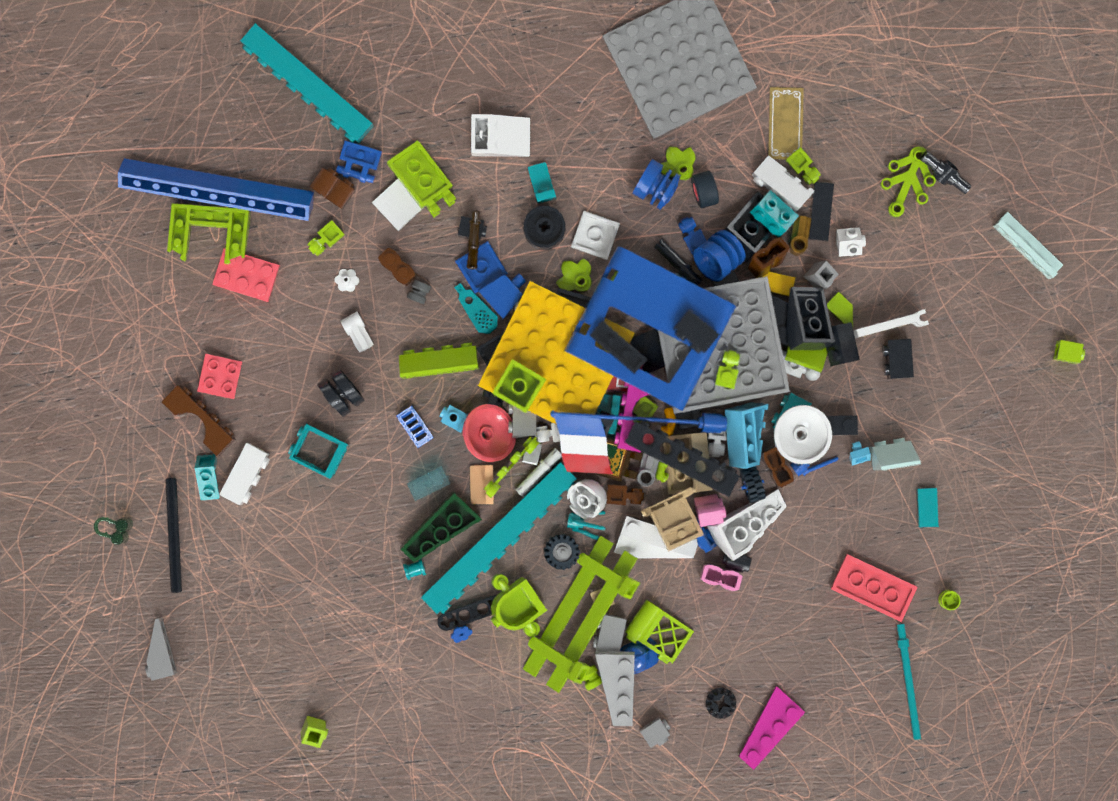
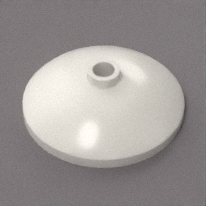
[774,405,832,464]

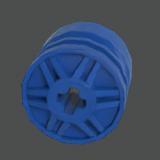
[632,159,681,210]
[693,230,746,282]

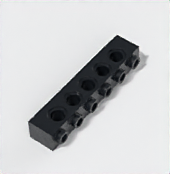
[624,420,740,497]

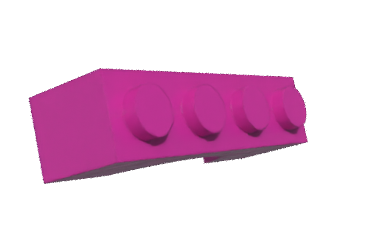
[614,374,654,452]

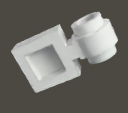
[536,423,560,443]
[707,431,727,457]

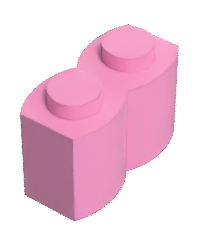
[694,494,726,527]
[700,564,742,591]

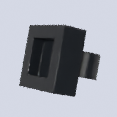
[482,389,504,407]

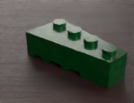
[400,491,482,563]

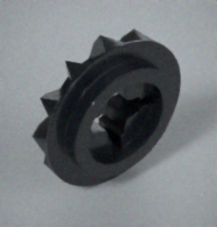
[706,688,736,719]

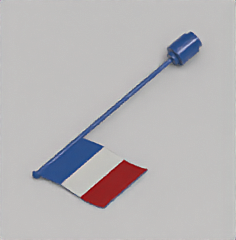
[550,410,727,474]

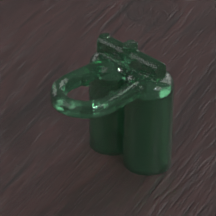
[94,517,133,545]

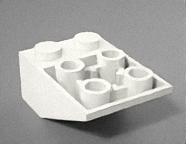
[471,114,530,157]

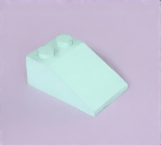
[870,438,921,470]

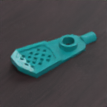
[454,283,498,334]

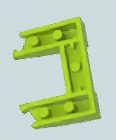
[167,204,251,264]

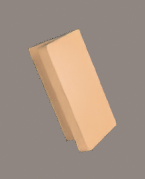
[470,465,494,504]

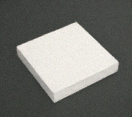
[372,179,423,231]
[571,211,620,260]

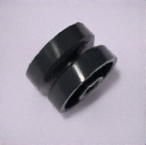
[523,206,565,250]
[317,368,365,417]

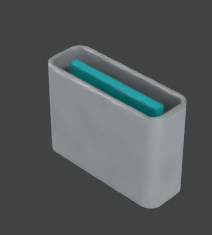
[522,444,542,466]

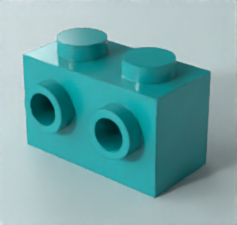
[750,190,799,238]

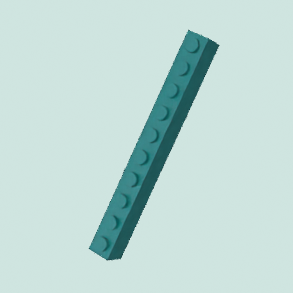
[421,462,576,614]

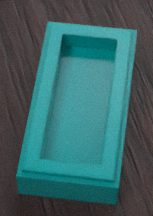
[917,488,939,527]

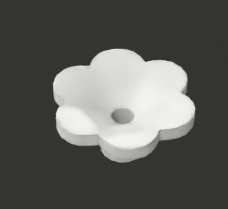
[335,269,359,292]

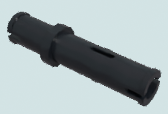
[654,239,703,286]

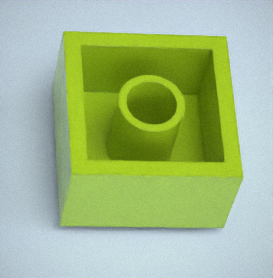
[492,359,546,413]

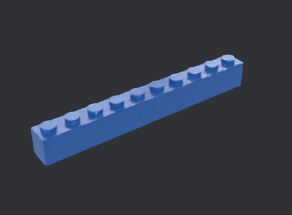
[118,158,314,221]

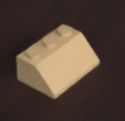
[663,433,713,494]

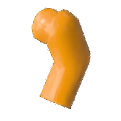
[661,408,676,436]

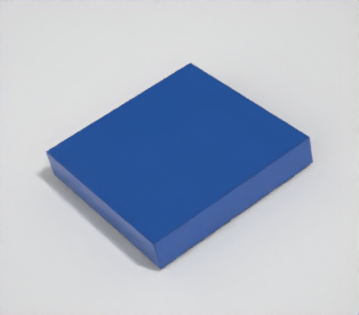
[455,241,508,294]

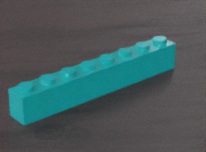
[240,23,374,143]

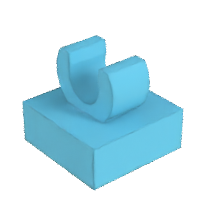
[849,441,871,466]

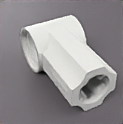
[340,312,374,353]

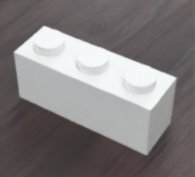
[219,443,270,505]

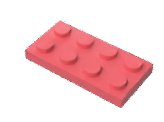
[830,554,918,622]

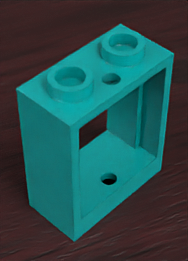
[288,424,349,479]

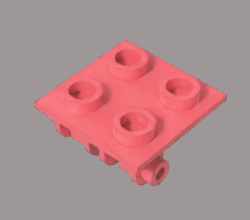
[197,354,242,399]

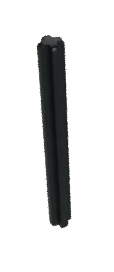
[165,478,182,593]

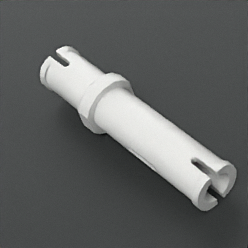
[515,448,562,498]

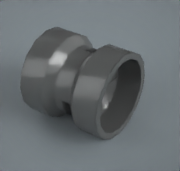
[407,280,431,305]

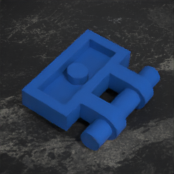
[336,141,382,183]

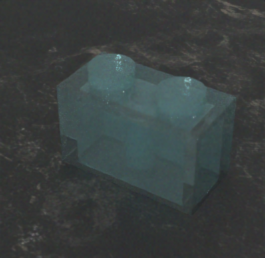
[407,466,451,501]

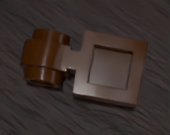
[607,485,644,505]

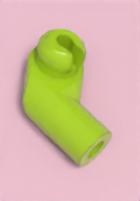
[655,453,669,483]

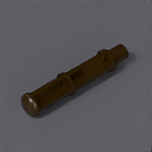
[466,210,481,270]

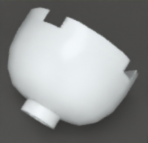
[567,479,607,519]

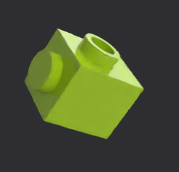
[300,716,328,748]

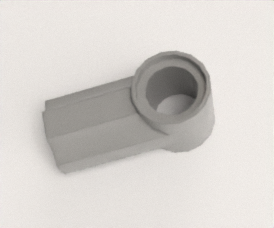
[637,453,659,487]

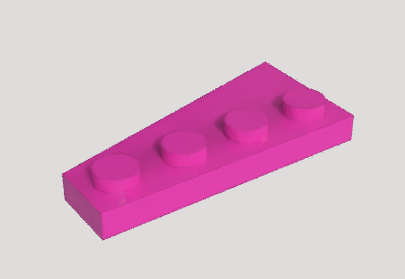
[739,686,805,770]

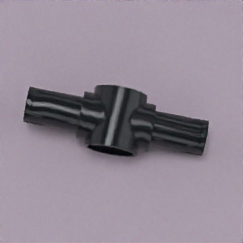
[920,150,971,194]

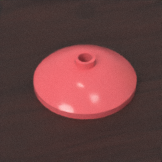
[463,404,516,462]

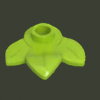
[661,147,696,180]
[556,258,592,292]

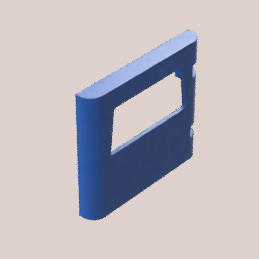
[564,246,736,412]

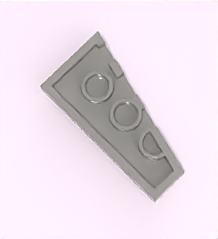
[595,651,635,726]

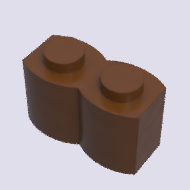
[309,167,355,210]
[748,238,790,278]
[378,248,416,287]
[762,447,794,488]

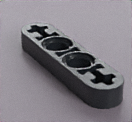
[437,594,497,631]

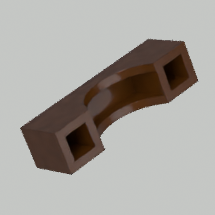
[162,385,236,456]

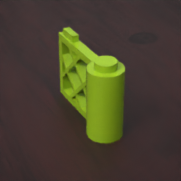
[625,599,694,664]

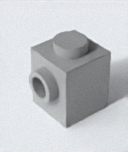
[803,261,838,289]
[639,717,671,748]

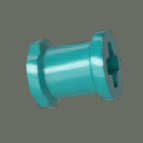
[403,558,427,580]

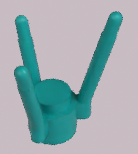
[567,511,606,541]

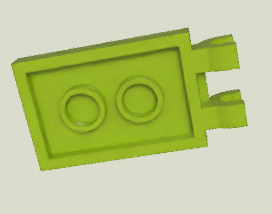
[387,141,456,218]

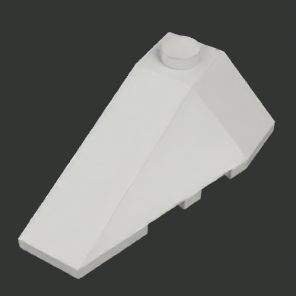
[707,489,787,560]

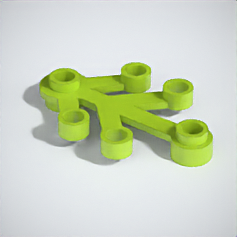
[880,146,936,218]
[484,436,540,498]

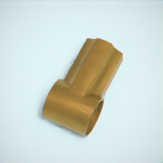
[789,216,811,256]

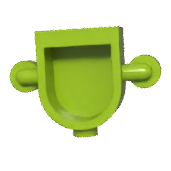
[490,574,547,637]

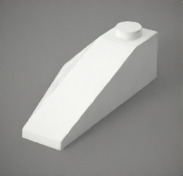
[614,516,698,558]

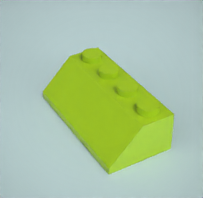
[399,343,479,379]

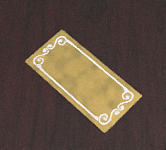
[768,87,804,159]

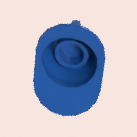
[620,638,660,674]

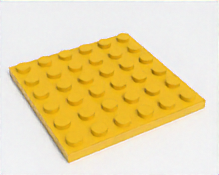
[478,281,635,425]

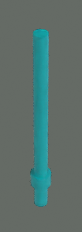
[897,623,921,740]

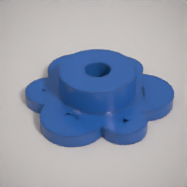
[451,626,473,643]

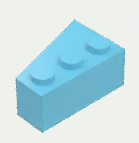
[725,402,768,469]

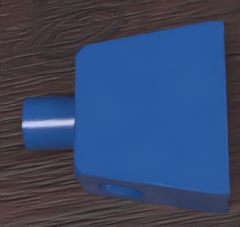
[479,273,527,320]

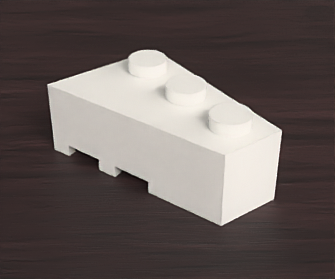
[752,155,814,213]

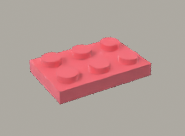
[212,248,280,302]

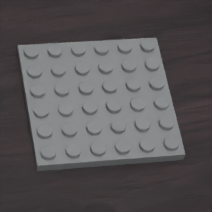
[602,0,757,140]
[658,276,790,414]

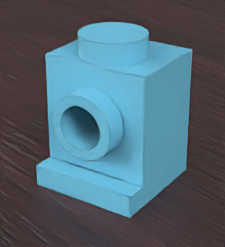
[439,405,468,433]

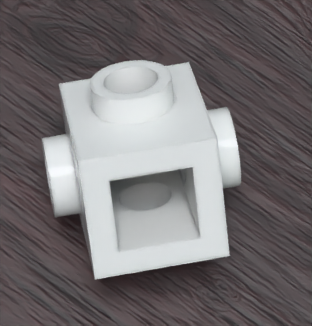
[836,227,866,257]

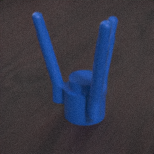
[790,457,839,476]

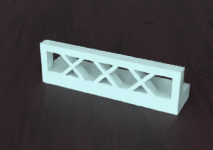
[993,212,1063,279]

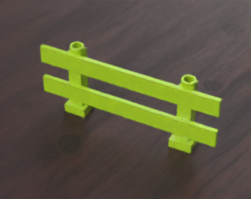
[523,536,640,693]

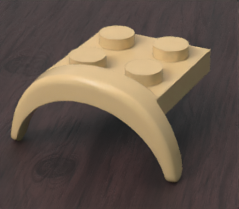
[641,487,704,552]

